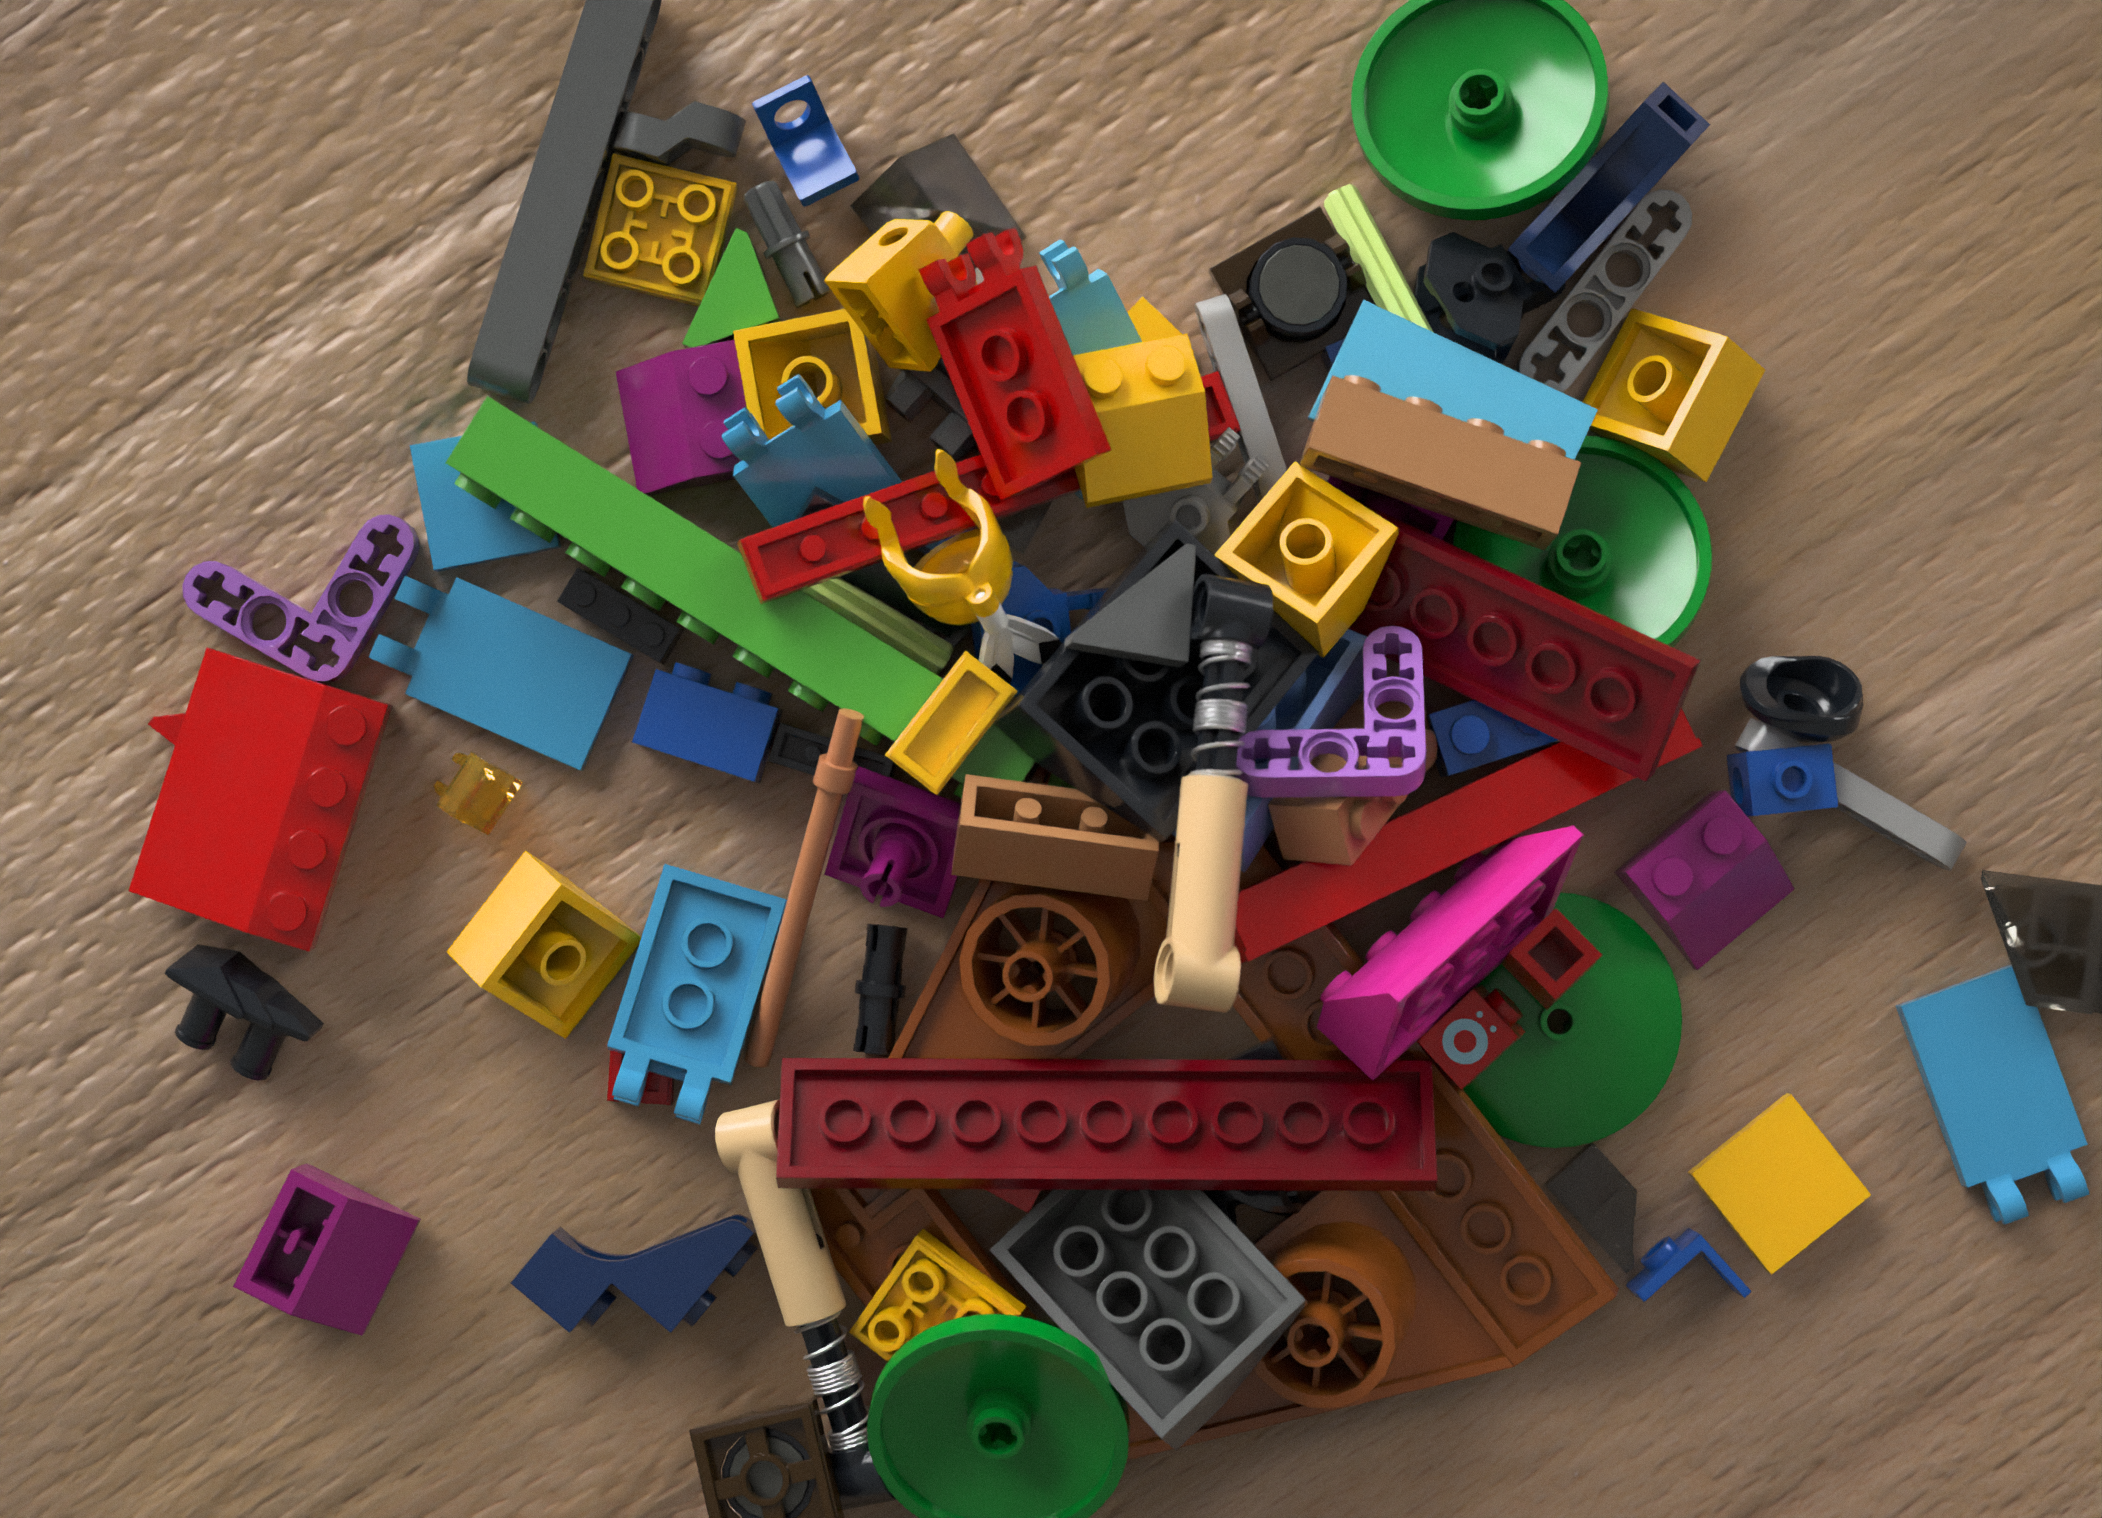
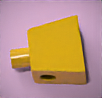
[824,211,977,372]

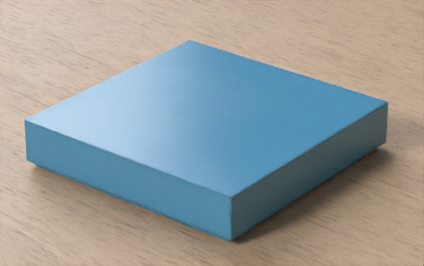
[410,421,561,572]

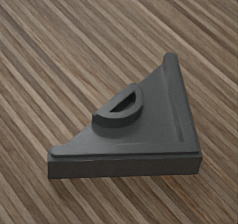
[1064,543,1196,668]

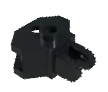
[1413,232,1566,365]

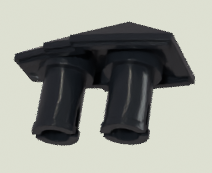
[165,944,324,1081]

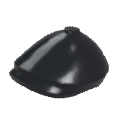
[1740,656,1863,744]

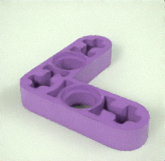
[182,515,419,683]
[1235,626,1426,798]

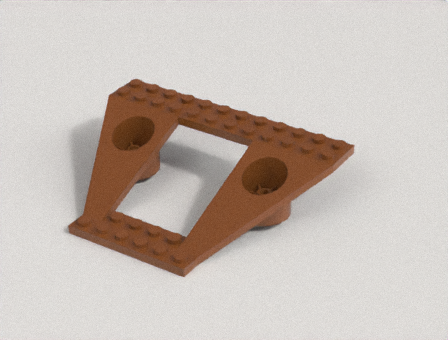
[810,765,1619,1460]

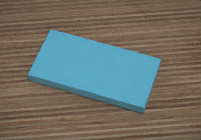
[1307,300,1598,460]

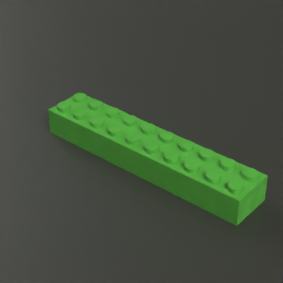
[445,396,1035,799]

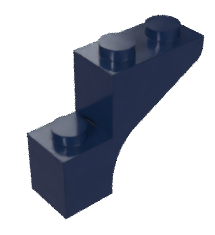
[1508,82,1710,293]
[511,1214,758,1333]

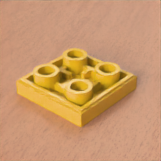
[583,153,738,307]
[1688,1093,1871,1275]
[849,1229,1027,1362]

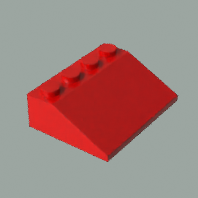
[129,647,393,952]

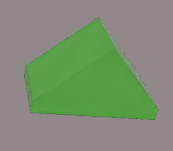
[682,228,781,349]

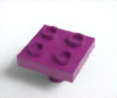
[824,767,961,918]

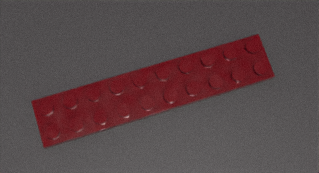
[776,1058,1437,1191]

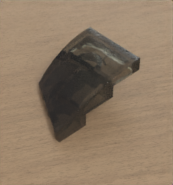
[1981,870,2102,1014]

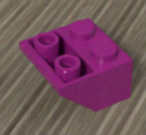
[233,1163,421,1336]

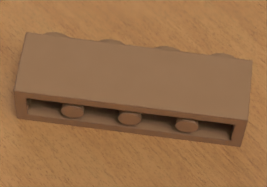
[1299,375,1581,551]

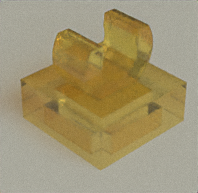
[433,752,523,835]

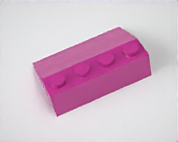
[1317,826,1583,1080]

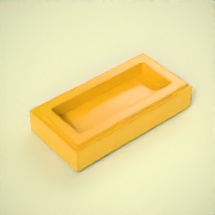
[885,651,1017,795]

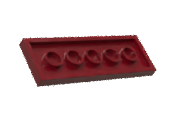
[1348,500,1701,782]

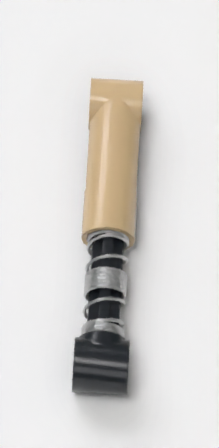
[1154,574,1273,1013]
[715,1100,897,1510]

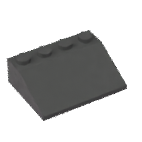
[990,1190,1308,1451]

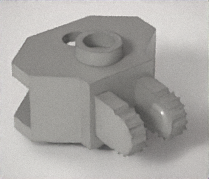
[1123,427,1270,555]

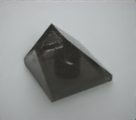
[850,133,1026,269]

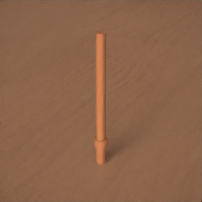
[744,709,864,1068]

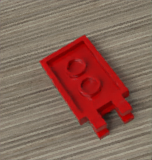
[919,228,1112,501]

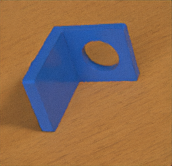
[752,75,860,207]
[1727,743,1838,817]
[1626,1228,1752,1302]

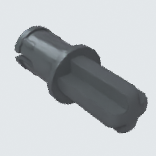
[743,180,831,308]

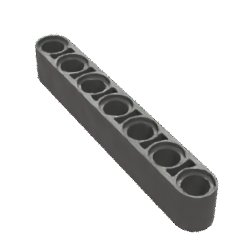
[467,0,662,404]

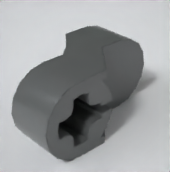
[612,101,746,166]

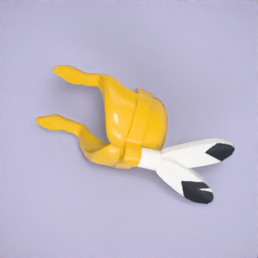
[863,449,1062,685]

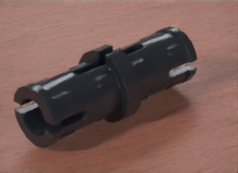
[853,924,908,1055]

